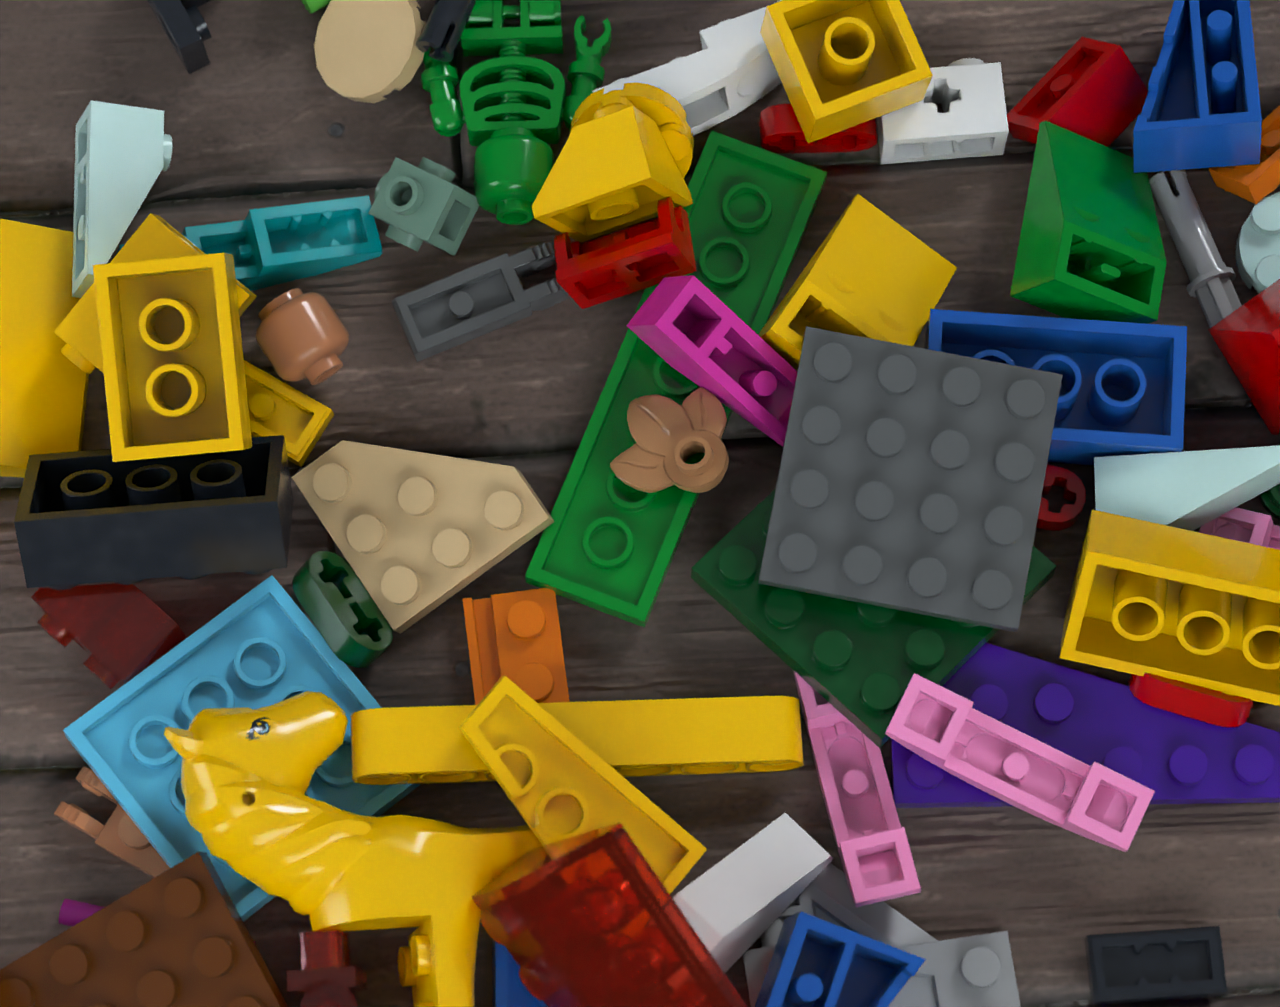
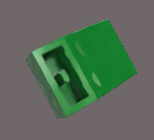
[1010,121,1167,324]

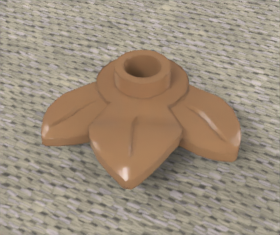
[610,387,729,493]

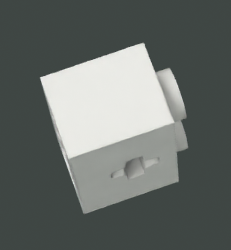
[877,58,1009,164]

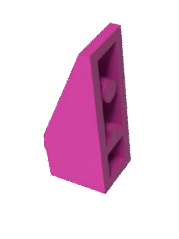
[626,275,797,446]

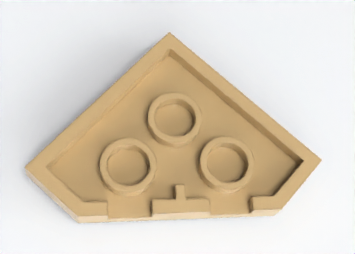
[292,440,555,634]

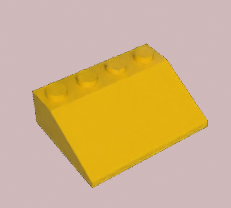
[0,218,89,478]

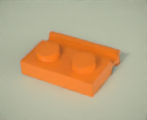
[462,588,570,705]

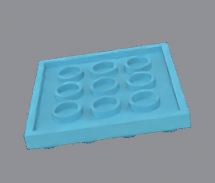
[63,575,420,922]

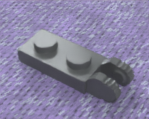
[392,242,570,362]

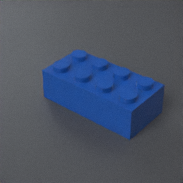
[924,309,1187,466]

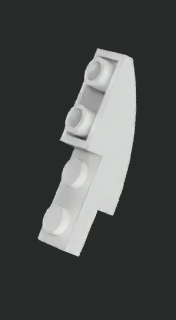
[593,0,782,136]

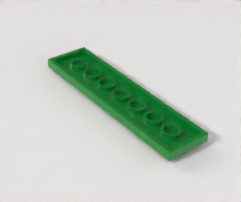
[525,130,827,628]

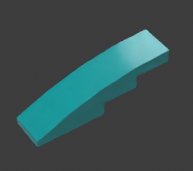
[116,195,383,291]

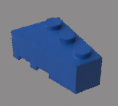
[1133,0,1262,173]
[754,911,926,1007]

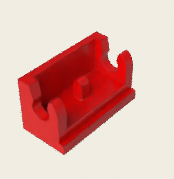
[554,197,697,309]

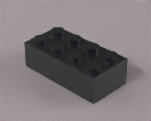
[14,435,293,590]

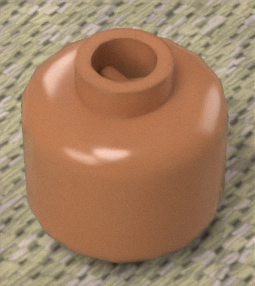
[255,288,349,385]

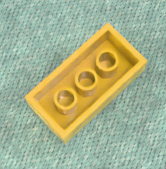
[1060,510,1280,706]

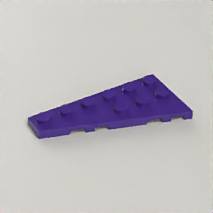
[890,643,1280,808]

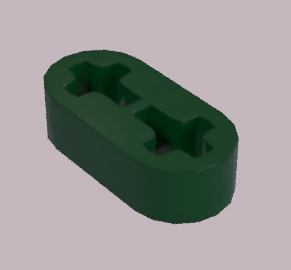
[292,551,393,668]

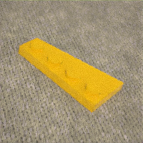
[459,675,707,953]

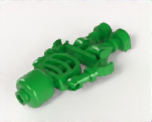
[421,0,612,225]

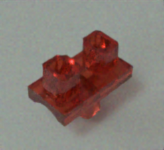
[287,930,367,1007]

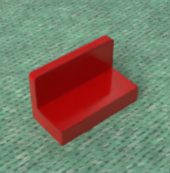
[1007,36,1148,147]

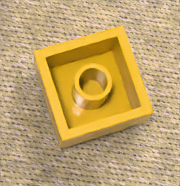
[760,0,933,143]

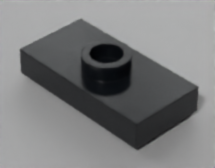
[1084,926,1227,1005]

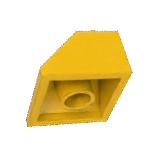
[531,104,693,243]

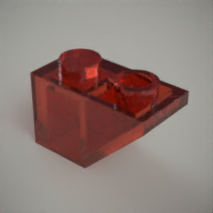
[31,583,186,690]

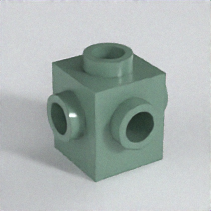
[369,157,479,256]

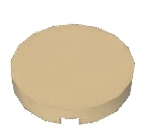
[314,0,426,103]

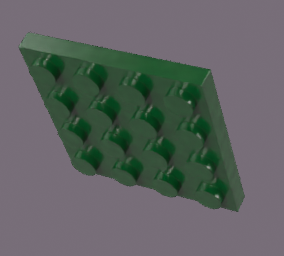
[691,488,1057,748]

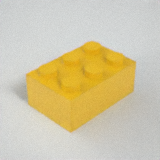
[93,253,252,462]

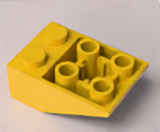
[758,194,957,371]

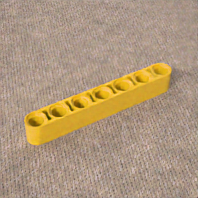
[350,696,804,785]

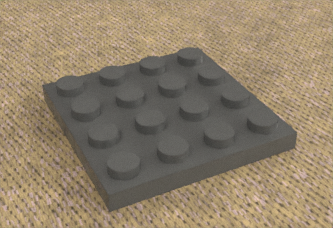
[758,326,1062,632]

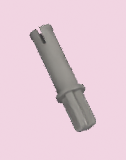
[1149,170,1242,328]

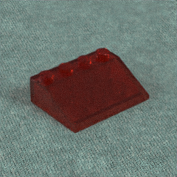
[471,822,747,1007]

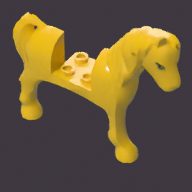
[163,691,562,1007]

